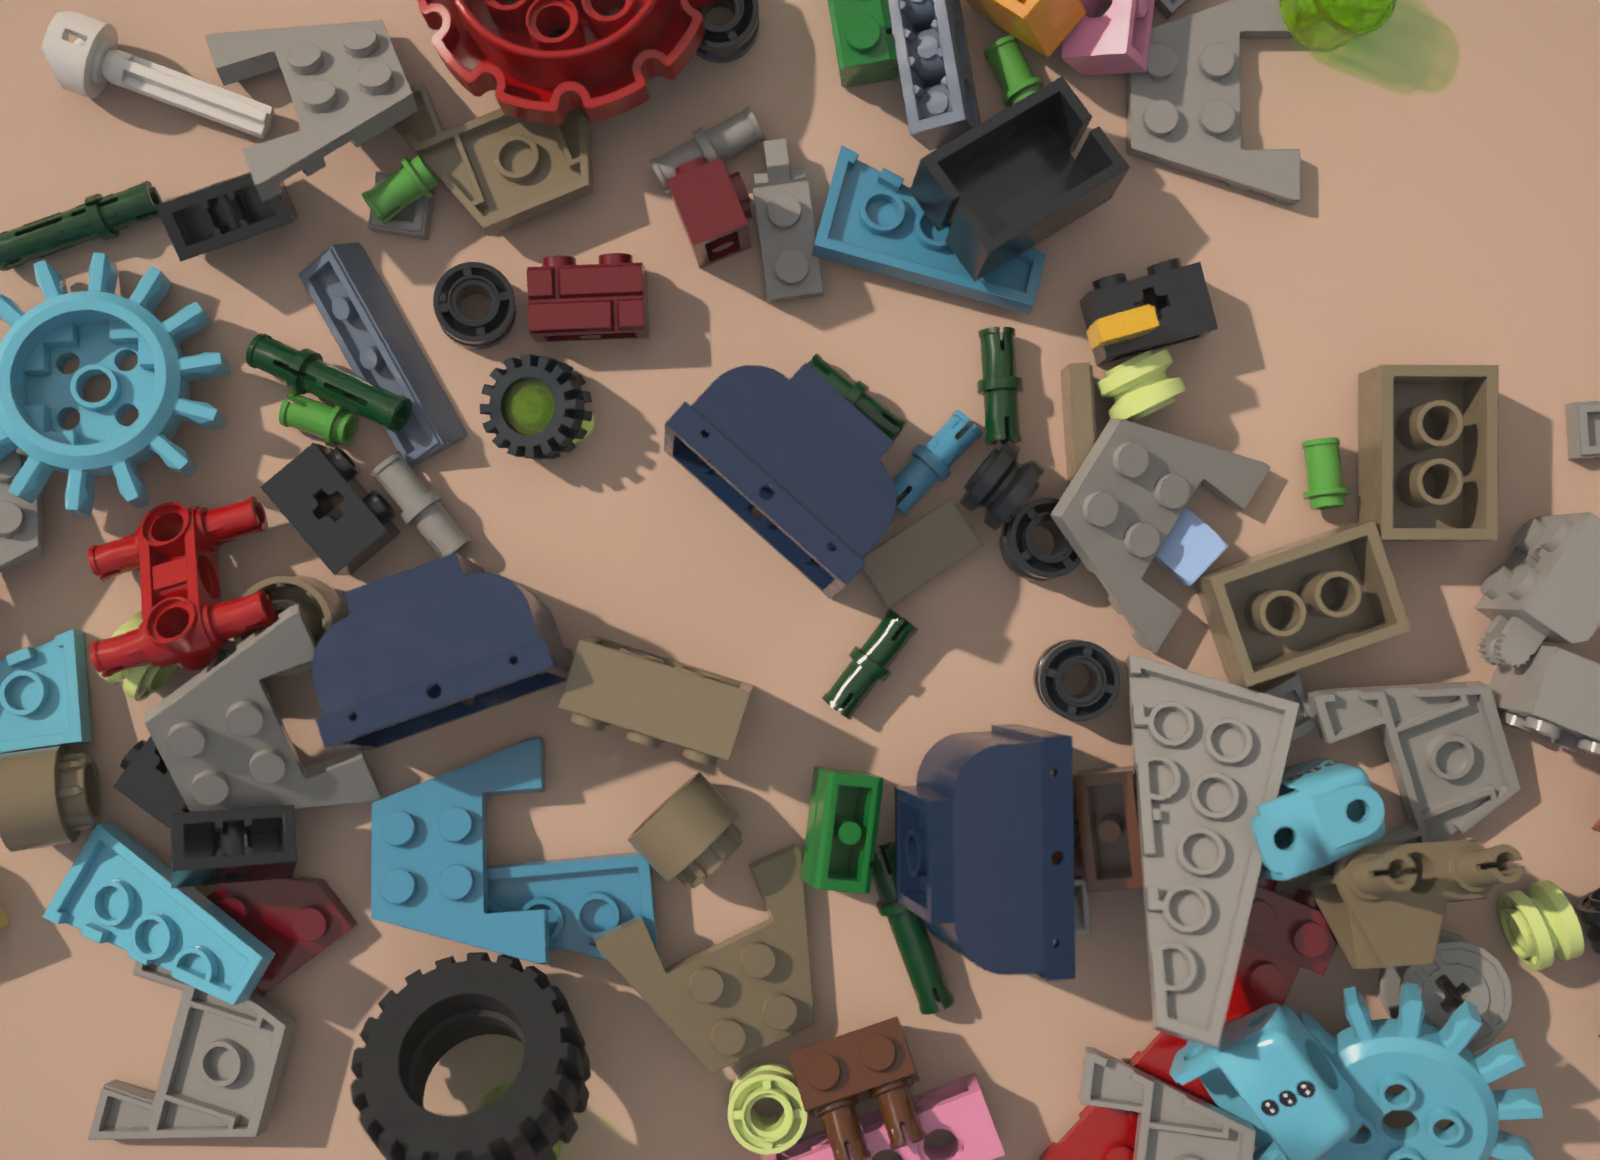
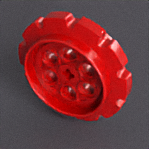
[418,0,714,125]

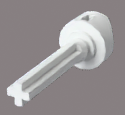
[41,11,274,139]

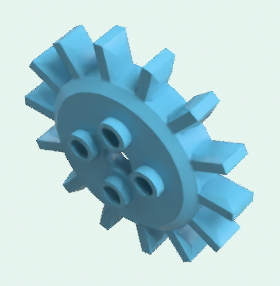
[0,252,230,517]
[1297,982,1543,1160]

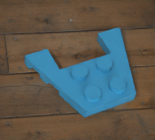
[371,738,550,964]

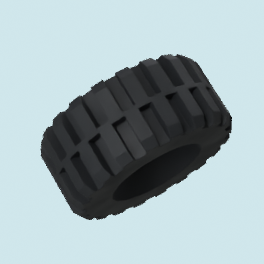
[350,952,591,1160]

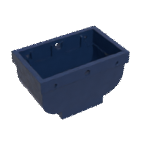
[664,362,897,599]
[312,553,574,751]
[894,724,1076,981]

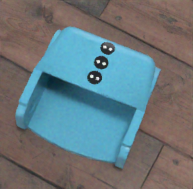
[1250,758,1386,881]
[1169,1003,1364,1160]

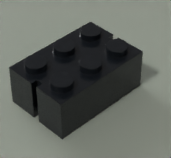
[910,77,1130,282]

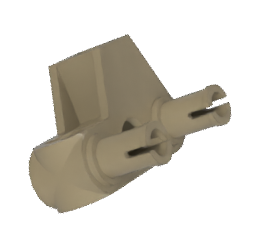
[1308,840,1524,969]

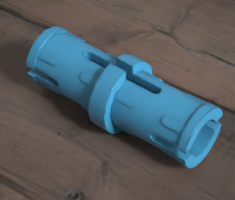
[893,409,983,516]

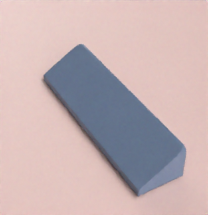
[298,242,467,468]

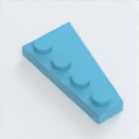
[0,629,92,754]
[42,822,276,1006]

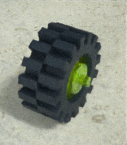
[480,354,593,459]

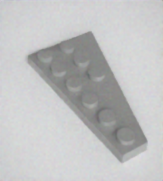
[1126,654,1300,1049]

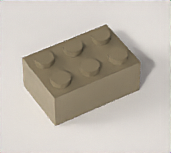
[1358,365,1499,542]
[1194,520,1412,687]
[558,636,753,766]

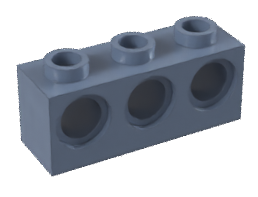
[887,0,981,151]

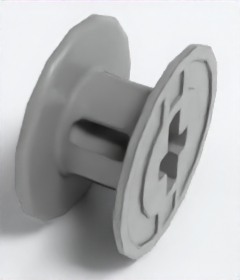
[1378,930,1513,1053]

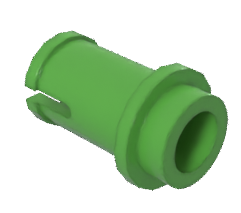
[983,35,1045,107]
[362,155,440,225]
[279,391,358,448]
[1302,437,1350,510]

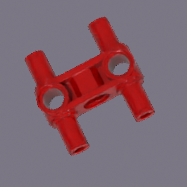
[87,496,277,677]

